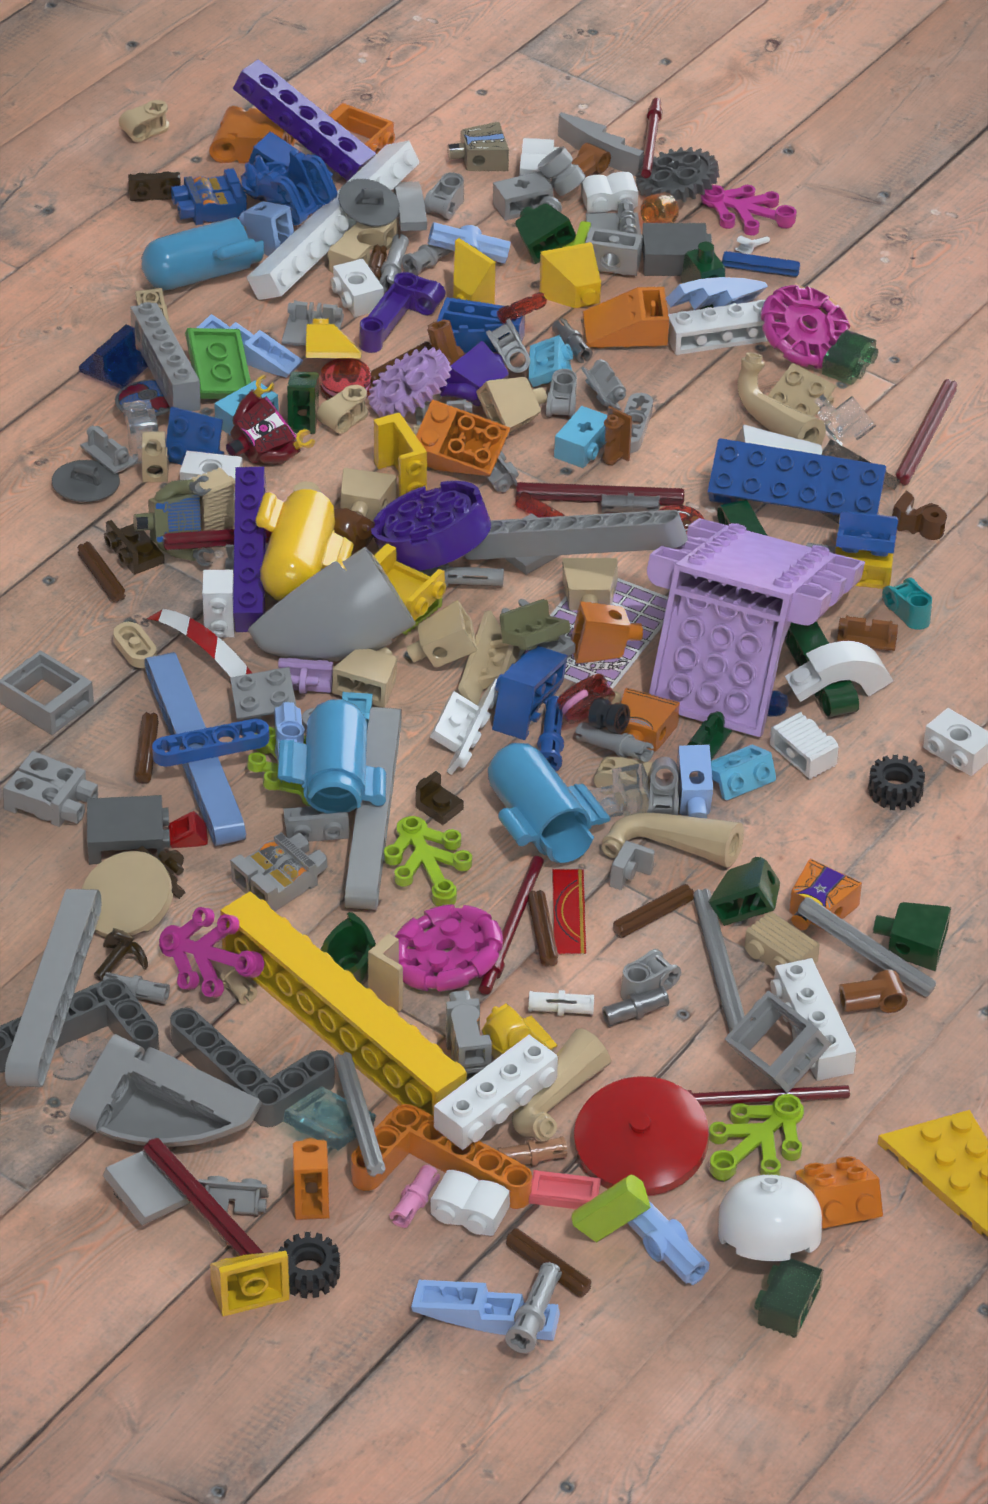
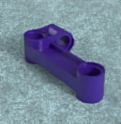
[359,272,446,353]

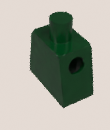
[515,203,576,264]
[681,242,725,309]
[287,371,319,434]
[708,857,780,926]
[873,902,951,971]

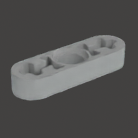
[624,393,653,453]

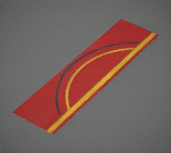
[552,869,586,954]

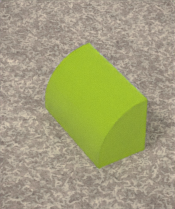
[572,1175,651,1243]

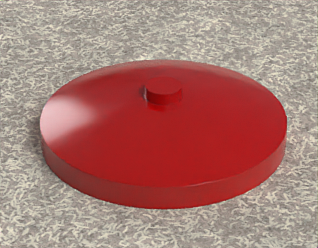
[574,1076,709,1196]

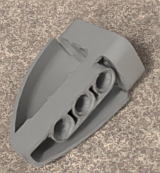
[248,547,416,662]
[69,1034,262,1147]

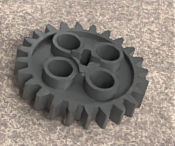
[636,147,720,204]

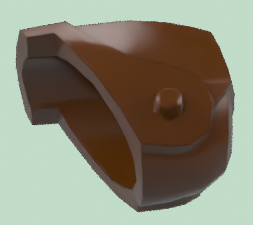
[333,508,375,556]

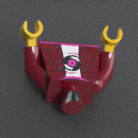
[226,375,315,464]

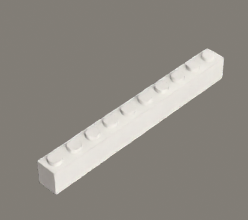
[247,140,420,300]

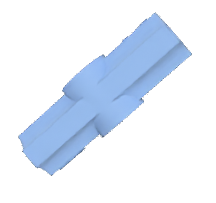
[428,222,510,263]
[274,702,305,761]
[628,1201,710,1285]

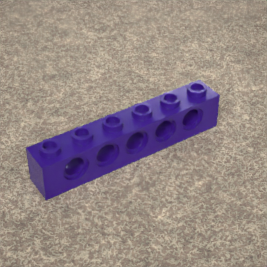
[233,59,376,181]
[233,466,266,632]

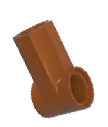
[572,143,611,177]
[427,320,465,366]
[839,970,908,1013]

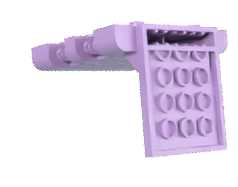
[647,518,865,737]

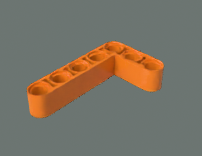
[351,1104,532,1209]

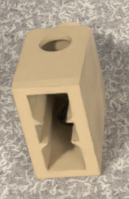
[476,377,547,433]
[341,468,397,522]
[562,558,618,611]
[406,600,477,667]
[332,647,397,708]

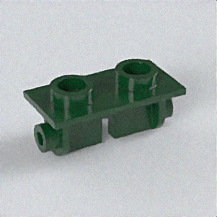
[687,711,732,761]

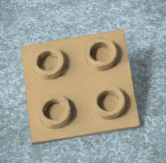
[768,363,837,417]

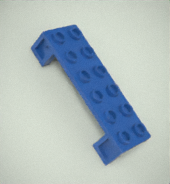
[707,438,886,515]

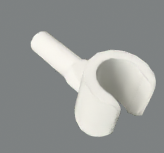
[735,236,770,254]

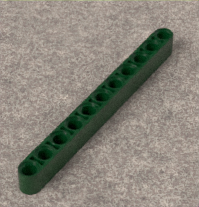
[717,500,859,718]

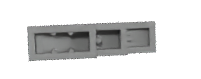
[558,112,644,176]
[394,181,427,231]

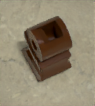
[892,490,947,540]

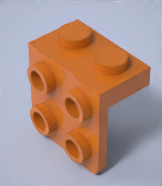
[795,1156,883,1229]

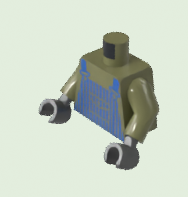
[133,475,214,566]

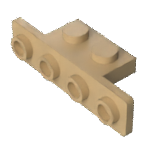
[458,610,520,706]

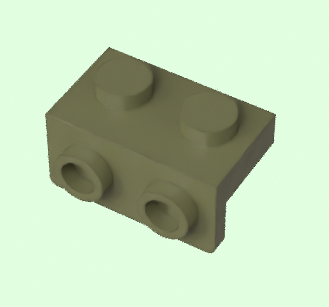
[500,599,570,650]

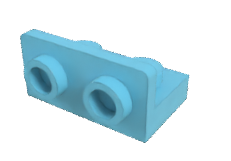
[529,335,573,387]
[711,744,776,800]

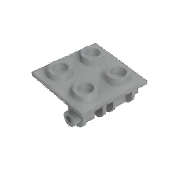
[586,200,641,234]
[282,301,344,346]
[230,667,296,721]

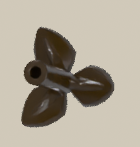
[94,928,148,981]

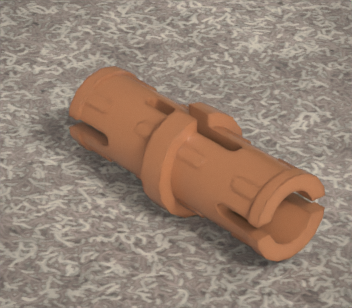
[497,1136,567,1167]

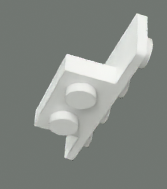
[430,679,498,775]

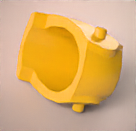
[482,1003,558,1060]

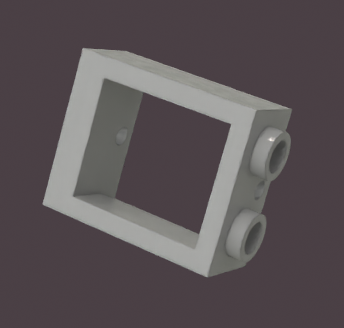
[0,650,94,735]
[725,990,831,1093]

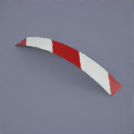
[147,609,252,677]

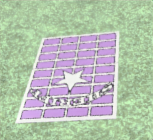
[517,578,668,693]

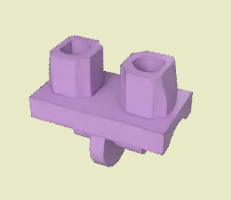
[278,658,333,694]

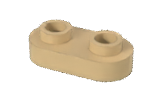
[113,622,157,668]

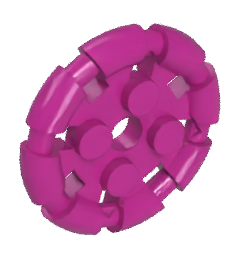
[761,285,852,369]
[395,904,503,992]

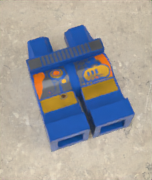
[171,168,247,225]

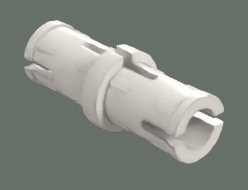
[528,990,594,1016]

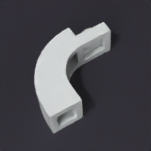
[785,641,894,702]

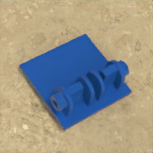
[166,406,224,465]

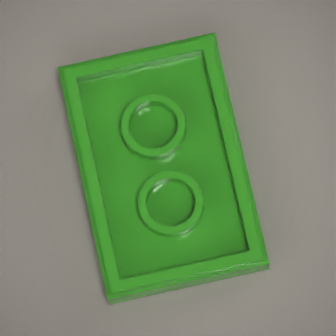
[185,328,251,399]

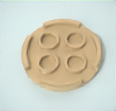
[82,851,173,938]

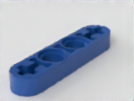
[152,719,269,767]

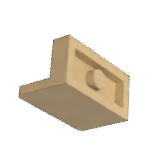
[368,933,403,1013]

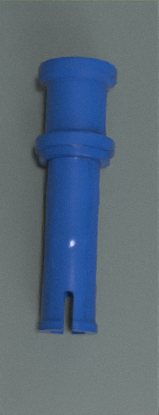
[537,696,565,771]

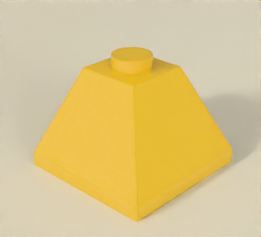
[453,238,496,304]
[539,242,601,308]
[306,318,362,358]
[210,1251,290,1317]

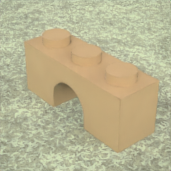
[327,219,397,272]

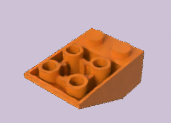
[583,287,669,348]
[416,399,511,476]

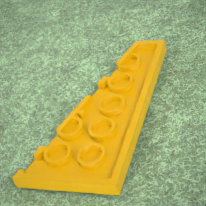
[877,1110,988,1237]

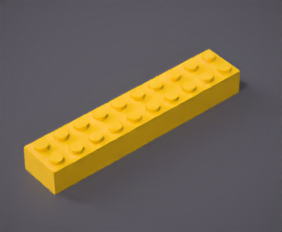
[220,891,467,1116]

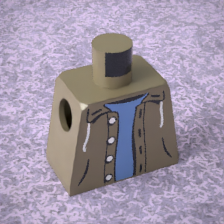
[447,122,509,171]

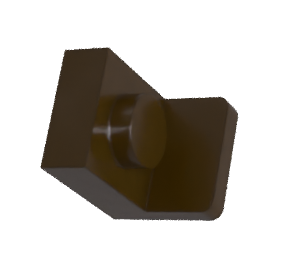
[415,771,464,825]

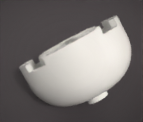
[718,1175,822,1261]

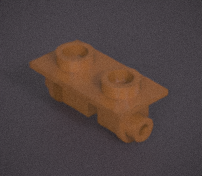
[602,406,632,465]
[837,615,898,651]

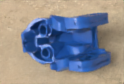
[240,149,338,225]

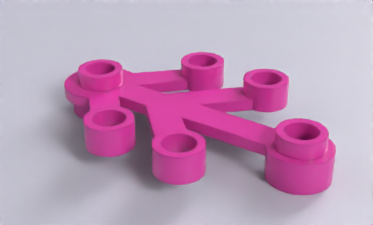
[701,185,797,236]
[159,907,264,998]

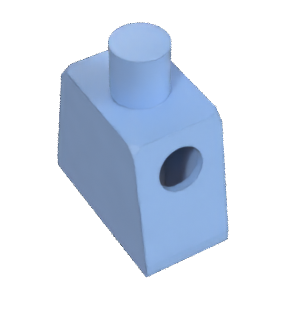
[239,201,294,256]
[677,745,713,818]

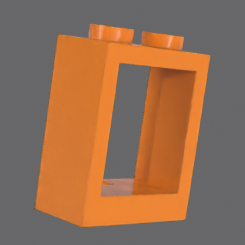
[329,103,395,154]

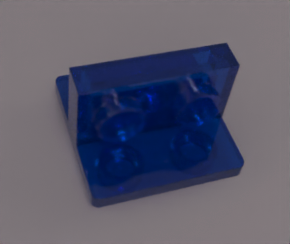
[79,324,148,389]

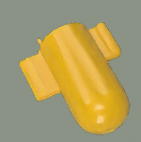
[255,489,354,601]

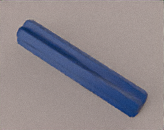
[722,251,800,277]

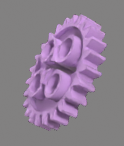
[368,347,452,418]

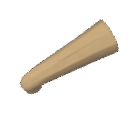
[738,352,826,445]
[602,813,744,867]
[512,1028,612,1141]

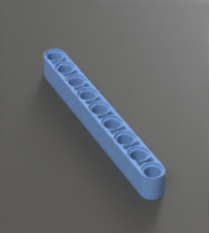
[145,652,246,846]

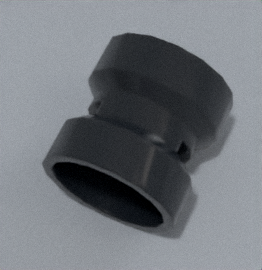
[588,698,630,734]

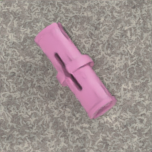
[390,1165,440,1228]

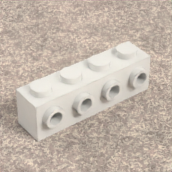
[668,300,780,355]
[770,958,856,1081]
[434,1035,558,1150]

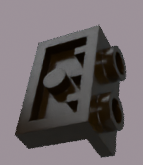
[128,171,181,201]
[104,520,165,575]

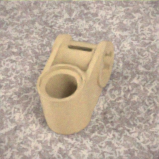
[119,100,169,142]
[317,385,368,434]

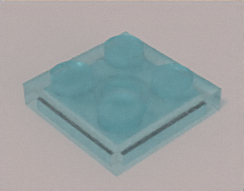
[283,1086,376,1150]

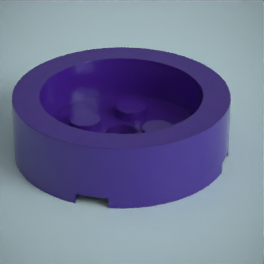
[371,481,492,571]

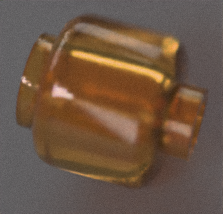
[640,192,679,223]

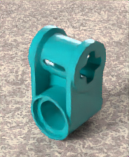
[882,577,932,630]

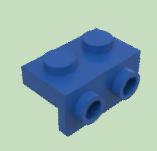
[836,511,898,556]

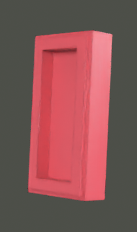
[529,1170,601,1209]

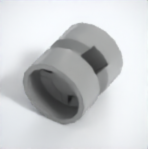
[538,146,586,196]

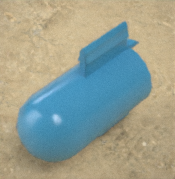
[141,217,264,290]
[278,699,387,814]
[488,743,611,863]

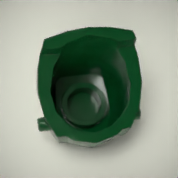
[321,912,376,984]

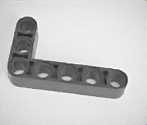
[0,978,160,1073]
[170,1008,335,1127]

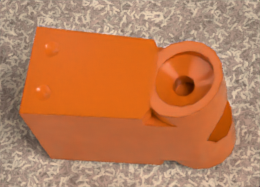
[209,106,296,164]

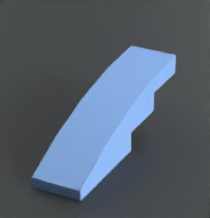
[665,277,768,310]
[197,314,303,378]
[411,1280,560,1341]

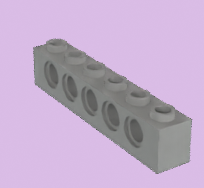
[130,302,201,411]

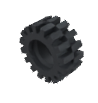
[868,755,925,810]
[278,1232,340,1298]

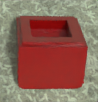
[168,811,208,848]

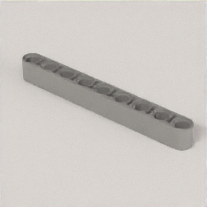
[465,510,688,560]
[345,707,402,910]
[5,889,102,1087]

